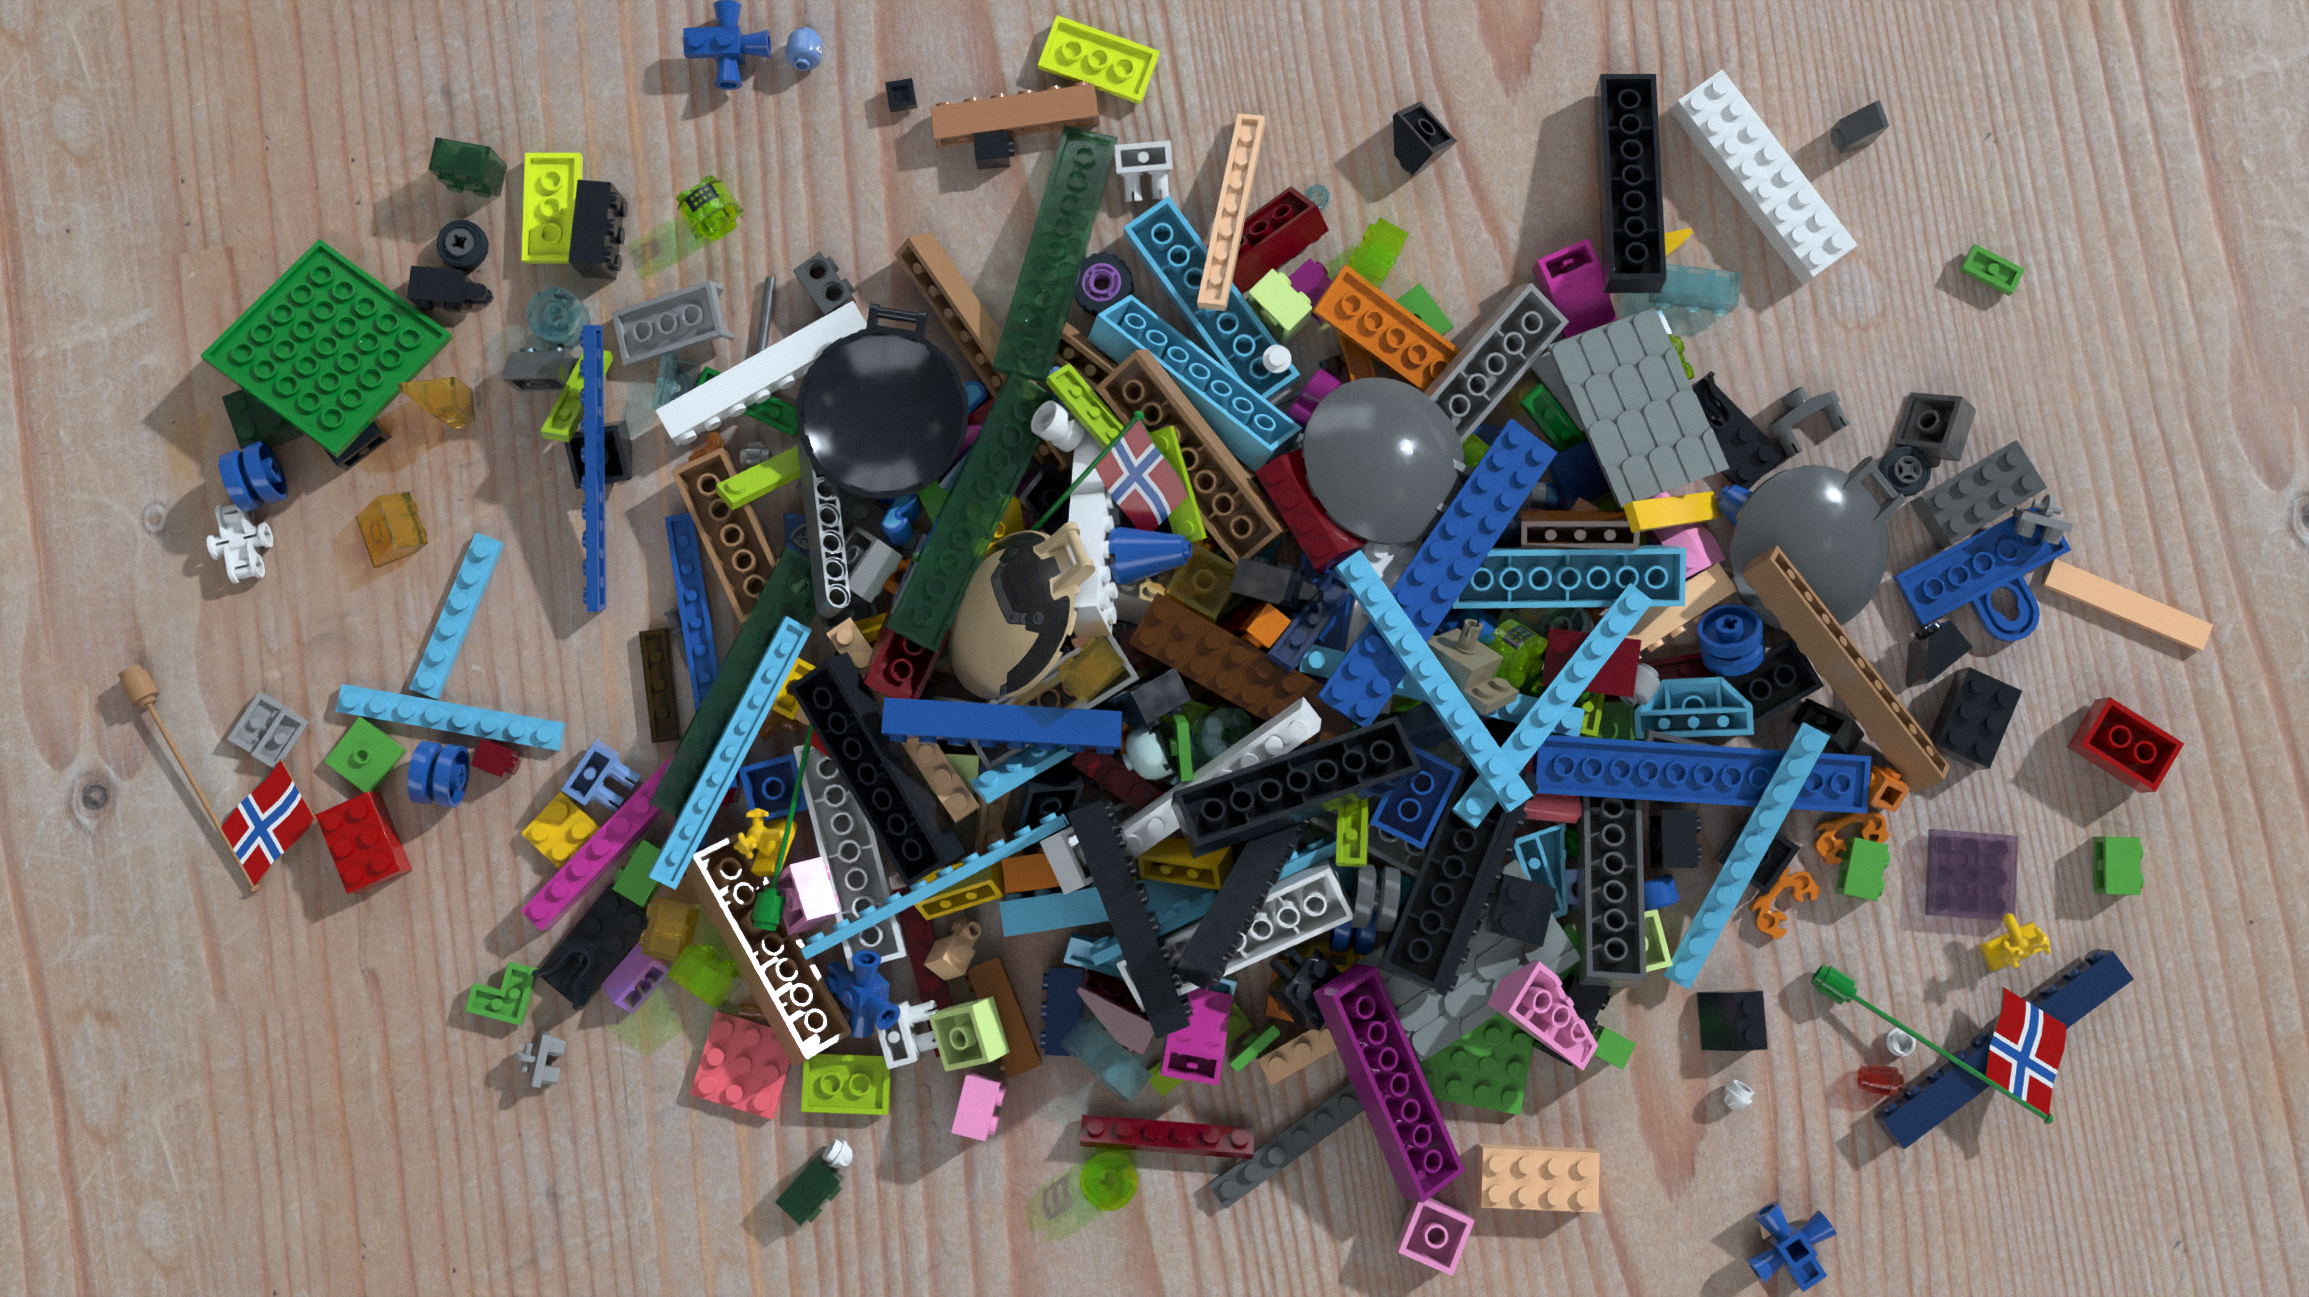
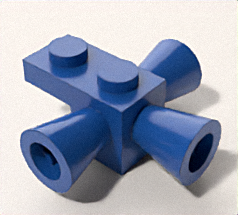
[683,0,772,90]
[826,950,900,1038]
[1746,1201,1837,1292]

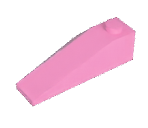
[1644,492,1726,580]
[1487,960,1598,1070]

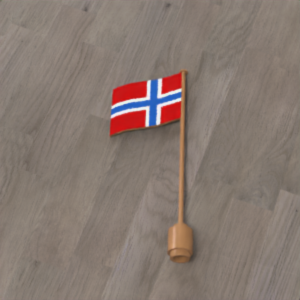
[118,665,316,893]

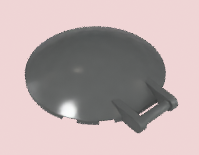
[1302,377,1474,545]
[1729,456,1906,632]

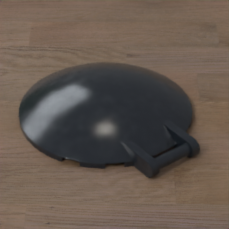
[796,302,969,499]

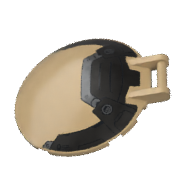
[948,522,1096,701]

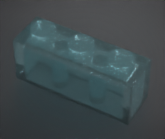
[1648,264,1741,315]
[1060,1017,1152,1103]

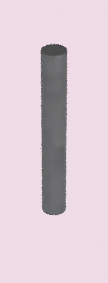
[755,277,777,355]

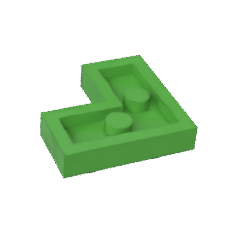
[465,961,539,1025]

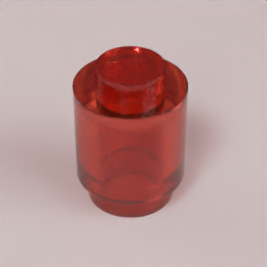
[1857,1064,1904,1096]

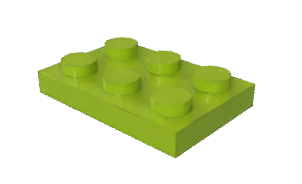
[801,1053,891,1115]

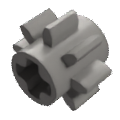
[740,442,772,470]

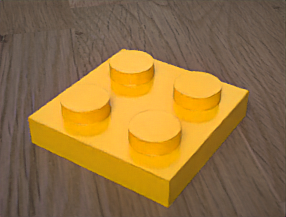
[521,791,601,870]

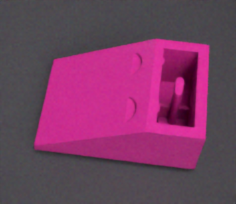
[1532,238,1617,339]
[1160,988,1232,1086]

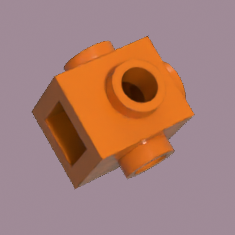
[1868,764,1910,813]

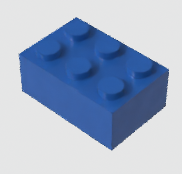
[1368,744,1462,850]

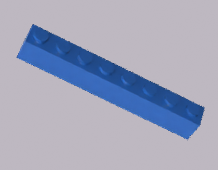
[881,698,1123,755]

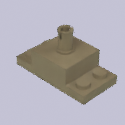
[1427,619,1519,715]

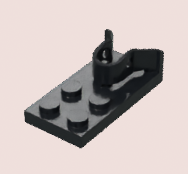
[1692,371,1785,490]
[532,884,656,1011]

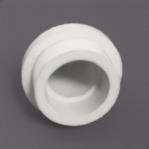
[1724,1080,1754,1110]
[823,1139,853,1169]

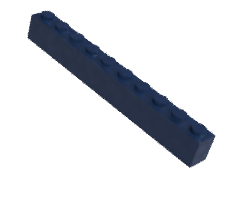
[1874,949,2134,1149]

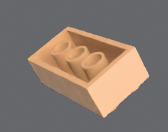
[1476,1144,1600,1213]

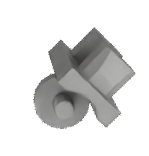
[2012,495,2074,545]
[514,1031,566,1088]

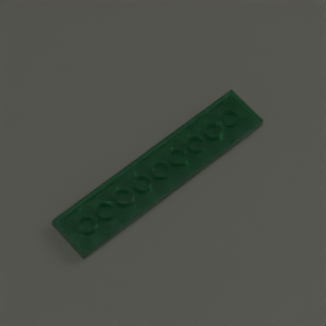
[992,126,1118,384]
[884,370,1060,653]
[648,546,833,818]

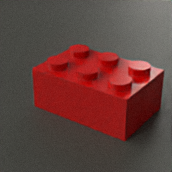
[2067,697,2185,793]
[315,791,412,894]

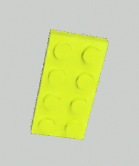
[1038,15,1160,105]
[522,153,583,264]

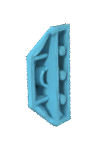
[1634,677,1754,739]

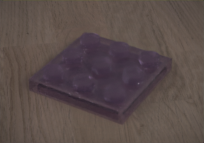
[1925,829,2018,921]

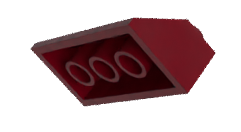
[1206,186,1329,293]
[1255,448,1369,574]

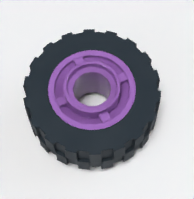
[1071,252,1134,317]

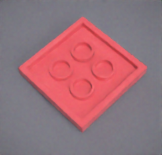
[690,1010,791,1119]

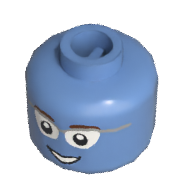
[785,27,823,71]

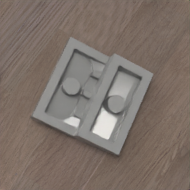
[227,691,309,769]

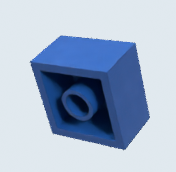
[739,753,809,823]

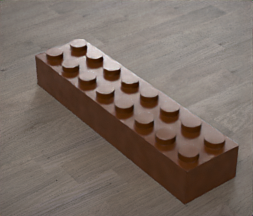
[1129,592,1354,746]

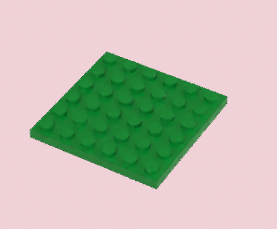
[200,239,453,458]

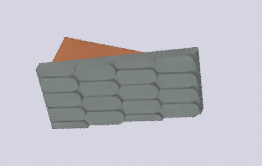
[1546,307,1729,508]
[1353,859,1582,1063]

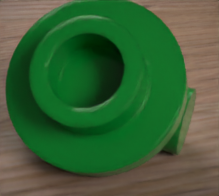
[1564,826,1577,858]

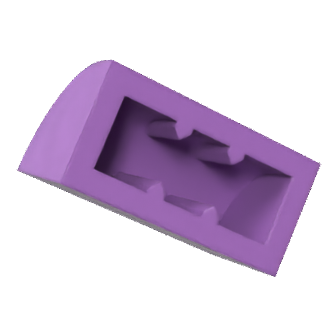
[601,941,672,1014]

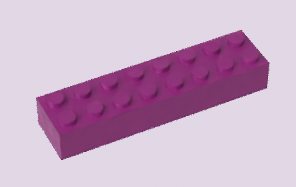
[1313,964,1465,1203]

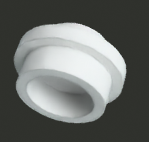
[1263,345,1291,374]
[1886,1028,1916,1057]

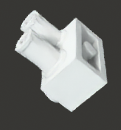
[1114,140,1173,202]
[876,1000,938,1069]

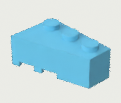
[1509,823,1567,918]

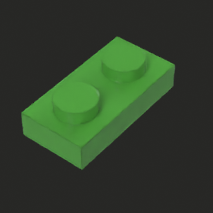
[1959,244,2025,296]

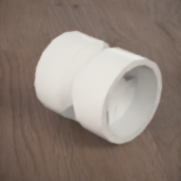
[1031,401,1085,452]

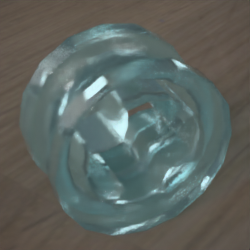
[1305,184,1330,212]

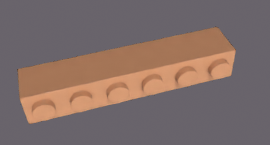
[930,82,1100,148]

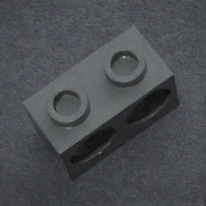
[793,251,856,316]

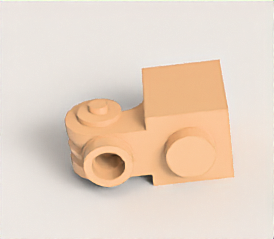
[924,916,981,980]

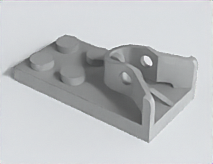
[612,280,735,367]

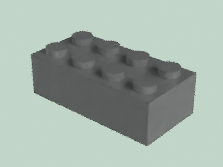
[1910,440,2047,549]

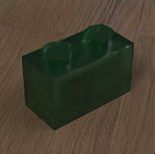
[775,1154,844,1226]

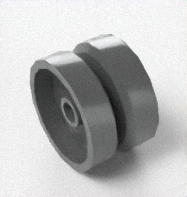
[1349,864,1401,932]

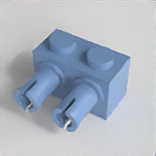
[561,738,641,814]

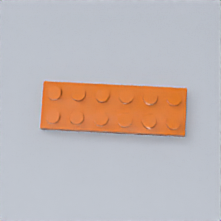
[1311,264,1460,393]

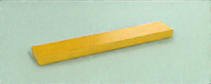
[1623,491,1722,533]

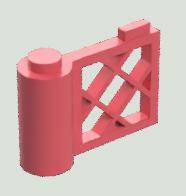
[1524,755,1582,823]

